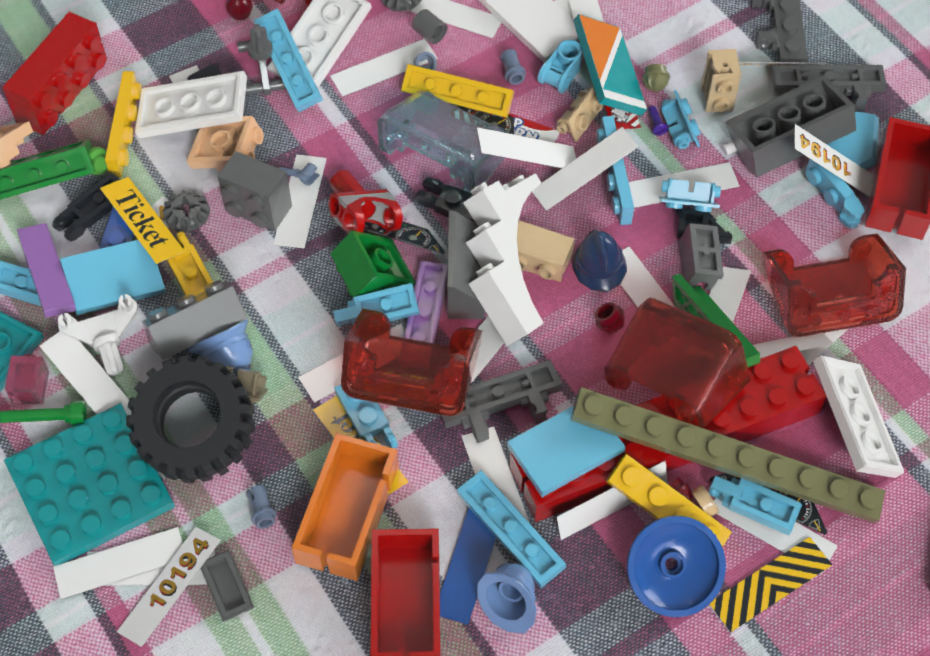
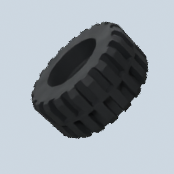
[126,355,256,483]

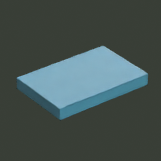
[60,240,165,315]
[507,406,625,497]

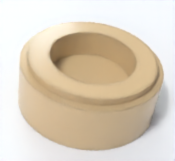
[691,485,719,517]

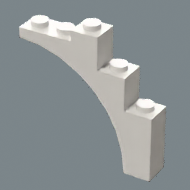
[463,173,543,346]

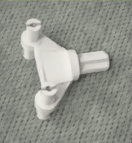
[58,294,138,376]

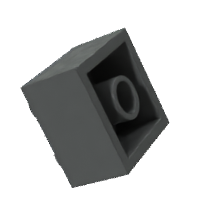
[217,151,292,231]

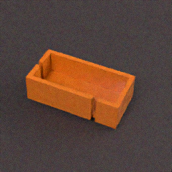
[292,433,399,581]

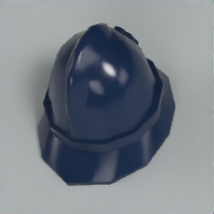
[573,229,627,292]

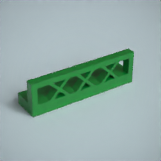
[0,139,96,200]
[672,273,760,373]

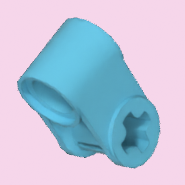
[537,40,582,94]

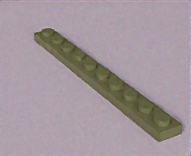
[570,387,885,523]

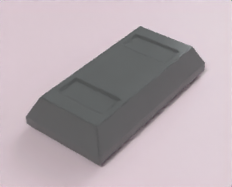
[200,550,254,622]

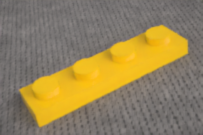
[401,64,514,118]
[105,71,142,178]
[605,454,732,547]

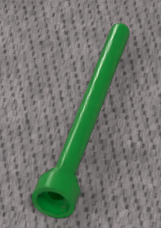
[0,400,87,426]

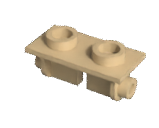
[556,86,604,142]

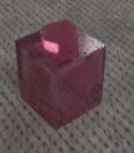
[5,354,49,404]

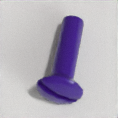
[648,106,669,136]

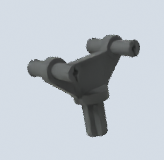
[237,24,287,96]

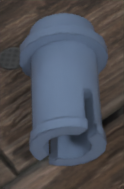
[500,49,526,85]
[246,485,277,529]

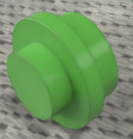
[89,147,108,175]

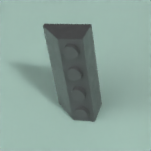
[725,75,856,178]

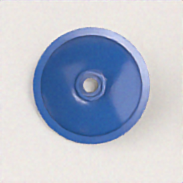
[626,516,726,617]

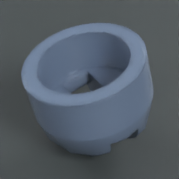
[413,52,437,70]

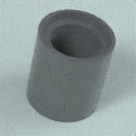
[412,9,448,44]

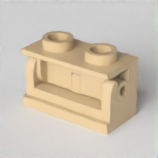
[701,49,741,112]
[517,220,575,282]

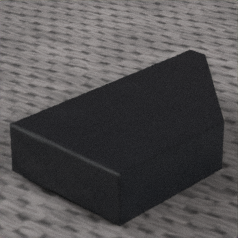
[677,209,732,244]

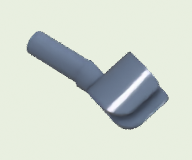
[279,163,320,186]

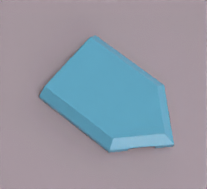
[827,112,879,183]

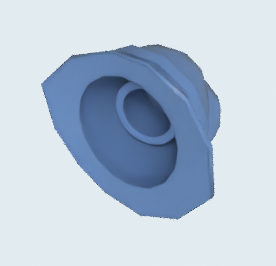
[187,319,253,377]
[477,562,537,634]

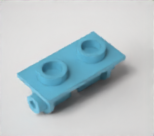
[661,90,701,149]
[659,178,721,212]

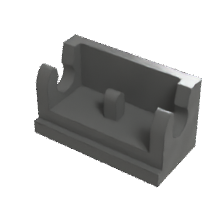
[679,223,724,291]

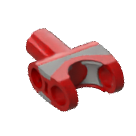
[328,170,403,234]

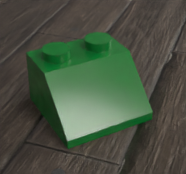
[330,230,416,297]

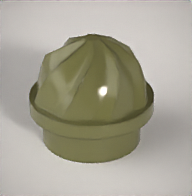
[642,64,670,92]

